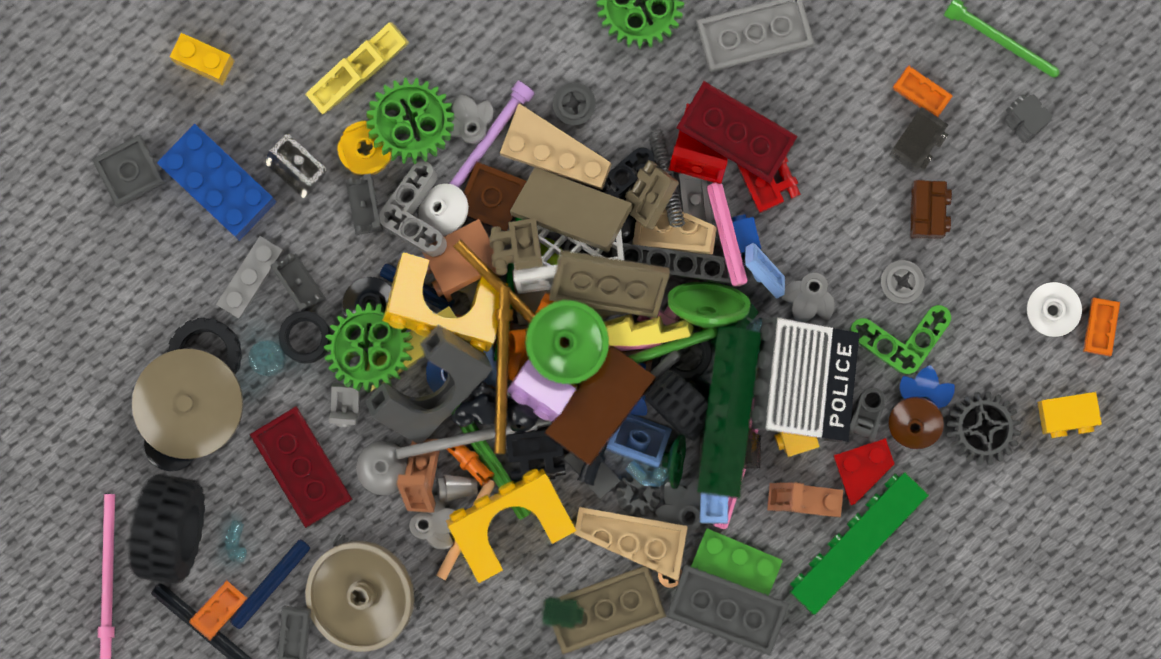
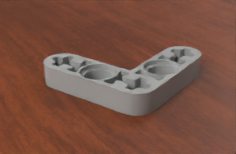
[379,161,447,257]

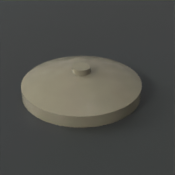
[132,349,243,459]
[305,541,414,652]

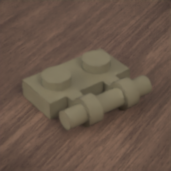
[625,160,679,230]
[489,218,543,275]

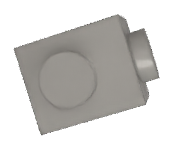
[329,382,360,427]

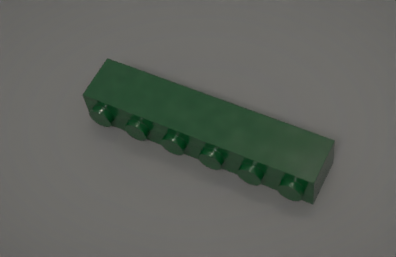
[697,327,761,498]

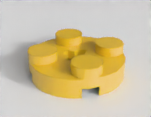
[338,121,392,176]

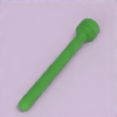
[944,0,1060,78]
[627,328,718,364]

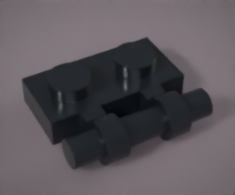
[506,430,566,482]

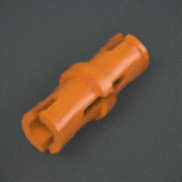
[446,445,494,486]

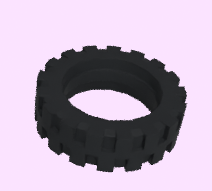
[167,318,242,374]

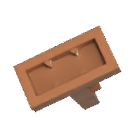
[397,438,440,513]
[767,483,843,517]

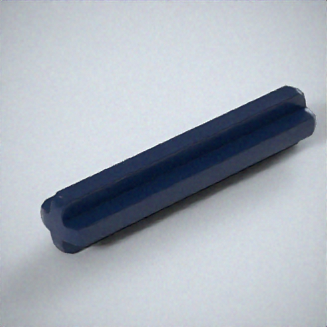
[380,263,455,310]

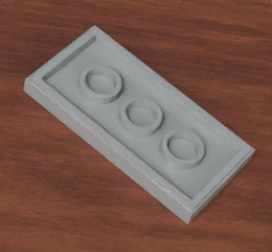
[696,0,814,73]

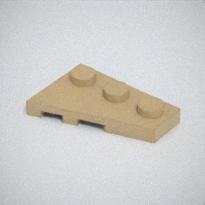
[633,207,717,255]

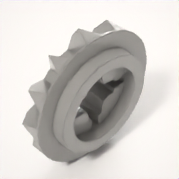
[880,260,924,304]

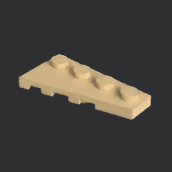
[574,507,688,581]

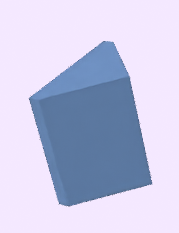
[606,414,672,469]

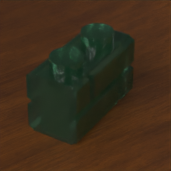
[542,597,584,629]

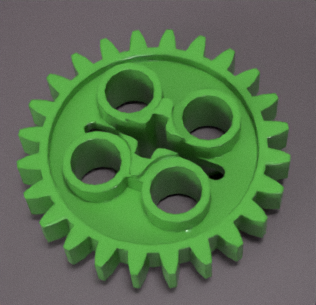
[597,0,684,49]
[366,78,454,164]
[324,303,414,393]

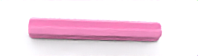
[707,182,748,286]

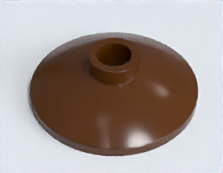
[889,397,944,449]

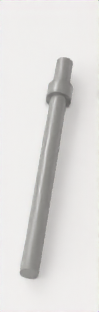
[395,417,552,460]

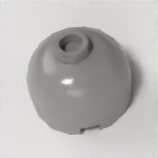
[356,441,408,496]

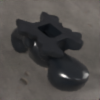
[452,381,538,433]

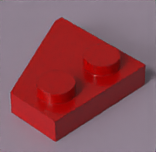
[833,438,894,506]

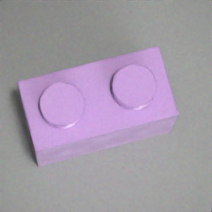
[507,359,576,422]

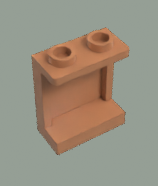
[422,219,506,302]

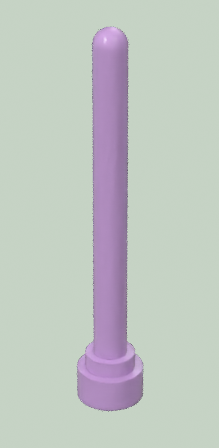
[449,81,535,188]

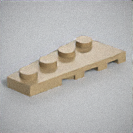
[500,104,611,190]

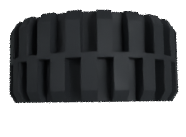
[128,474,205,585]

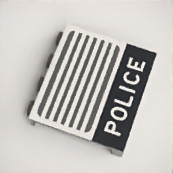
[751,318,860,442]

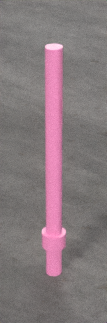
[98,494,115,659]

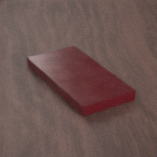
[676,81,798,183]
[249,406,353,528]

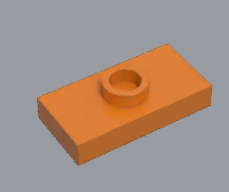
[892,65,953,119]
[1083,297,1120,357]
[189,581,248,640]

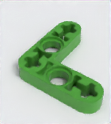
[850,305,951,375]

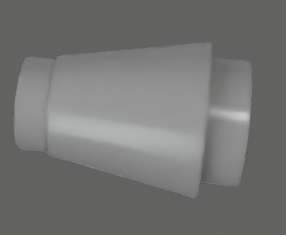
[437,475,478,502]

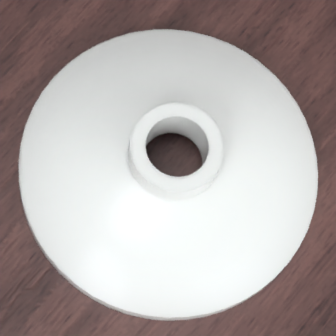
[419,184,468,237]
[1027,282,1082,337]

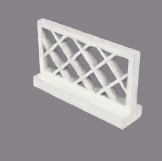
[513,225,624,294]

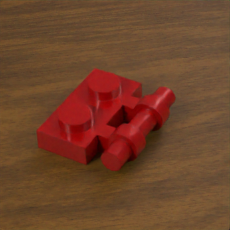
[737,157,801,214]

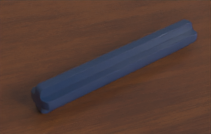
[230,539,310,629]

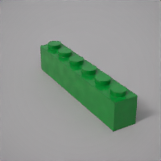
[789,472,928,615]

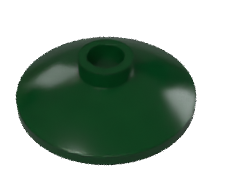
[662,434,686,489]

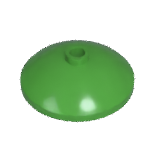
[667,282,750,328]
[526,300,609,384]

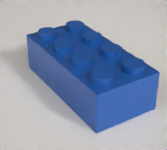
[157,123,277,241]

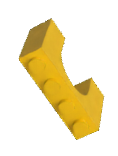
[383,252,508,352]
[446,469,576,583]

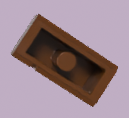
[910,180,952,239]

